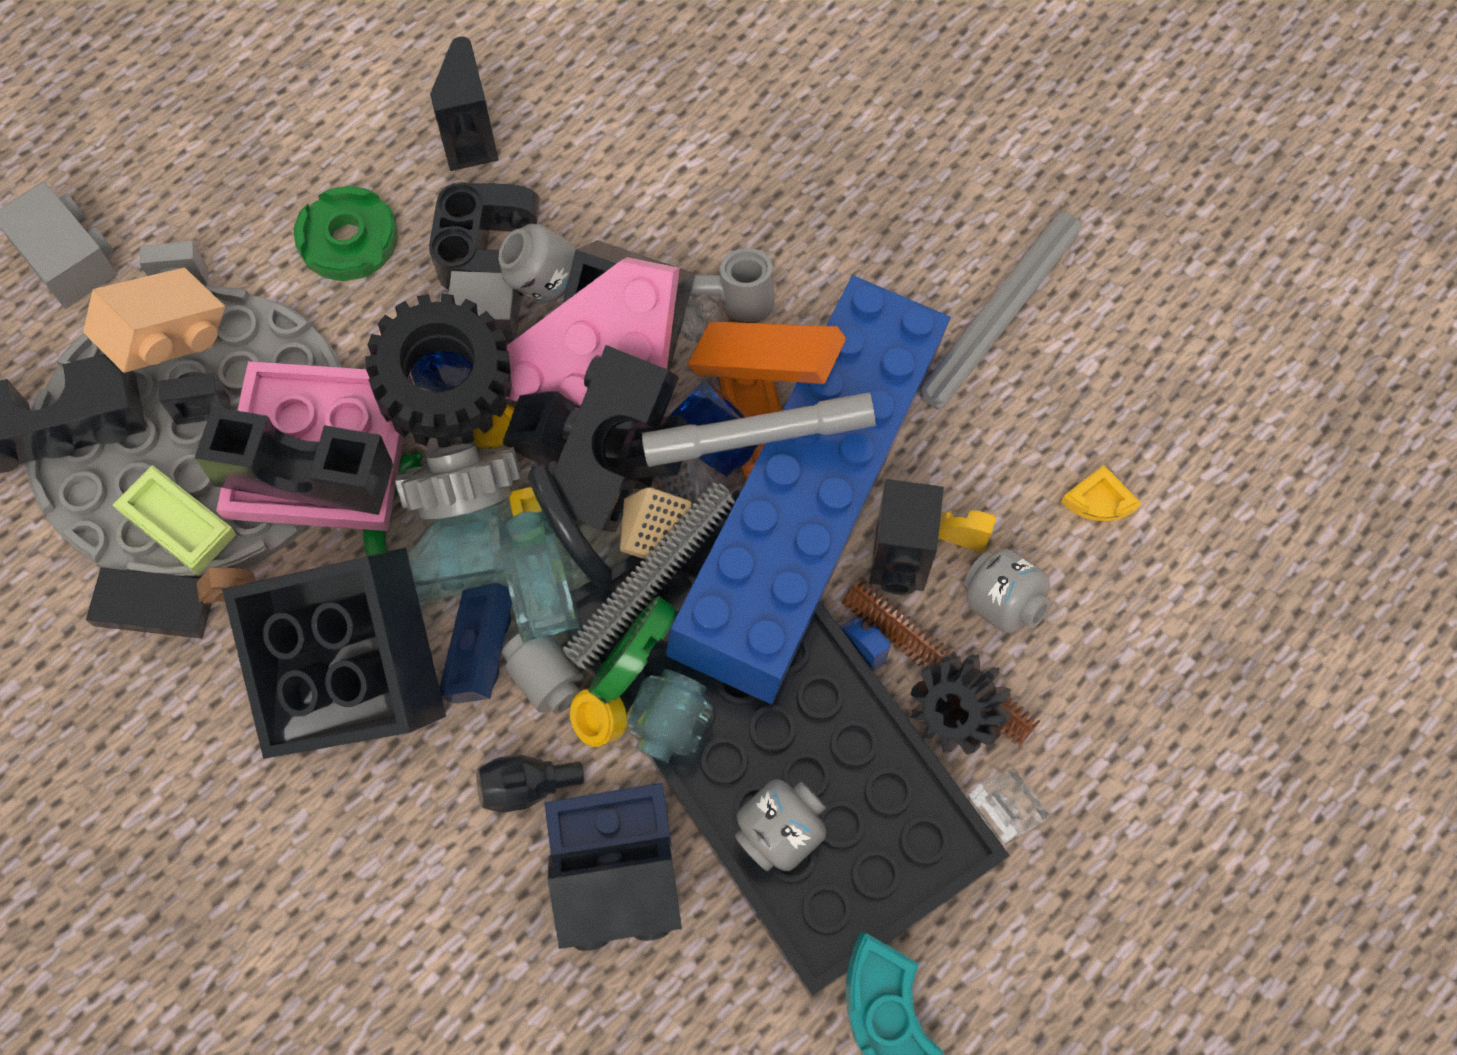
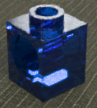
[669,380,759,477]

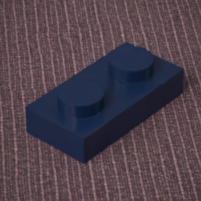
[439,583,514,704]
[544,783,672,855]

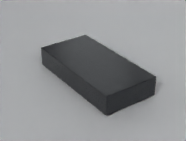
[86,567,212,639]

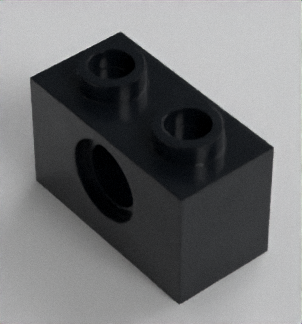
[869,479,944,595]

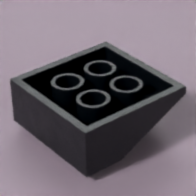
[222,547,446,759]

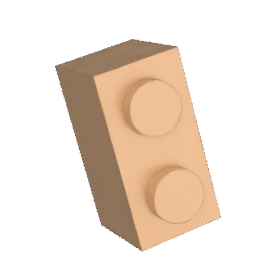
[83,267,225,373]

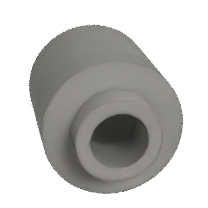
[501,626,584,714]

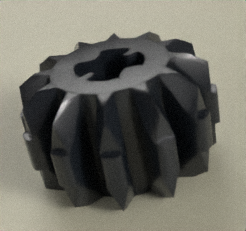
[910,653,1012,755]

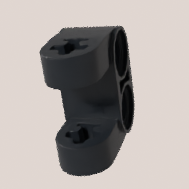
[429,182,540,296]

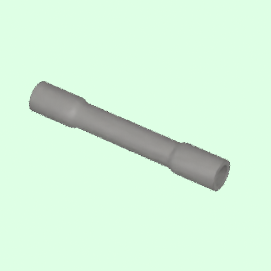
[642,392,876,467]

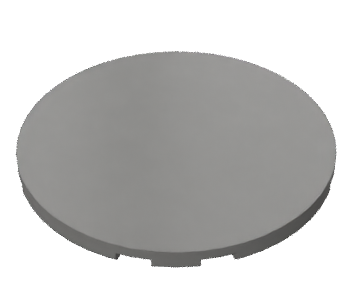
[26,286,342,579]

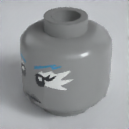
[498,223,576,302]
[964,549,1051,633]
[735,779,826,871]

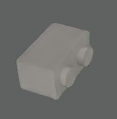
[0,181,118,309]

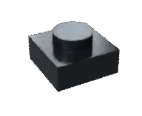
[159,372,231,425]

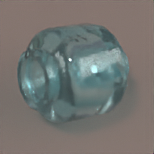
[625,669,713,763]

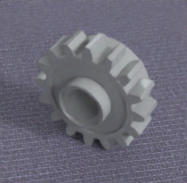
[395,443,521,519]

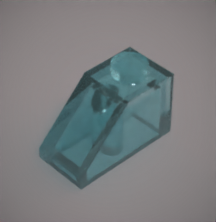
[408,505,512,602]
[499,511,579,642]

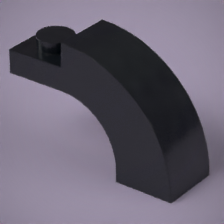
[502,391,690,489]

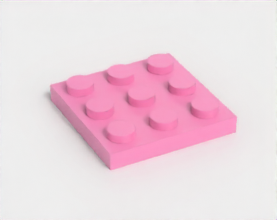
[216,361,413,531]

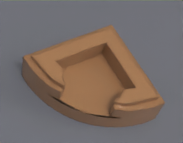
[197,568,255,604]

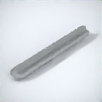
[920,212,1081,409]

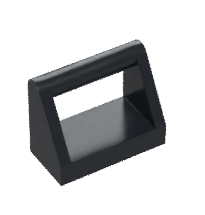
[430,36,499,171]

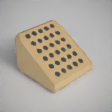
[620,488,692,559]

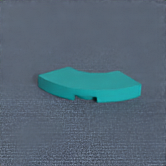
[846,931,944,1055]

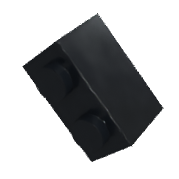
[548,837,682,951]

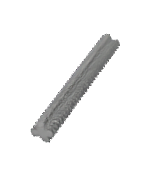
[563,482,736,671]

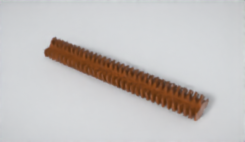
[841,577,1040,747]

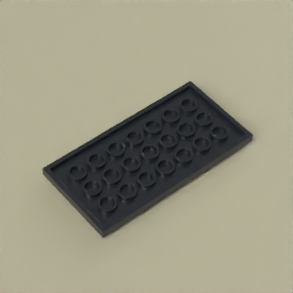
[550,490,1010,999]

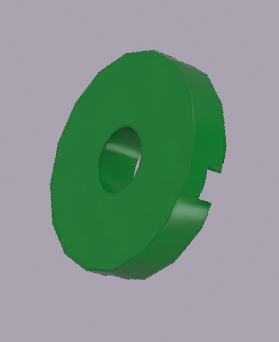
[293,186,398,281]
[588,597,676,704]

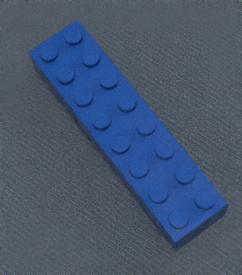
[666,275,951,705]

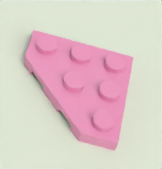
[505,257,680,406]

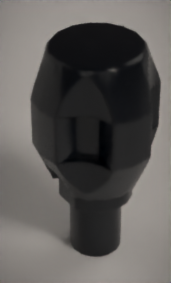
[476,754,584,813]

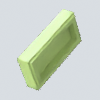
[112,465,237,576]

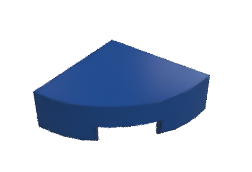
[840,617,891,672]

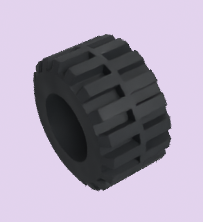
[365,293,512,448]

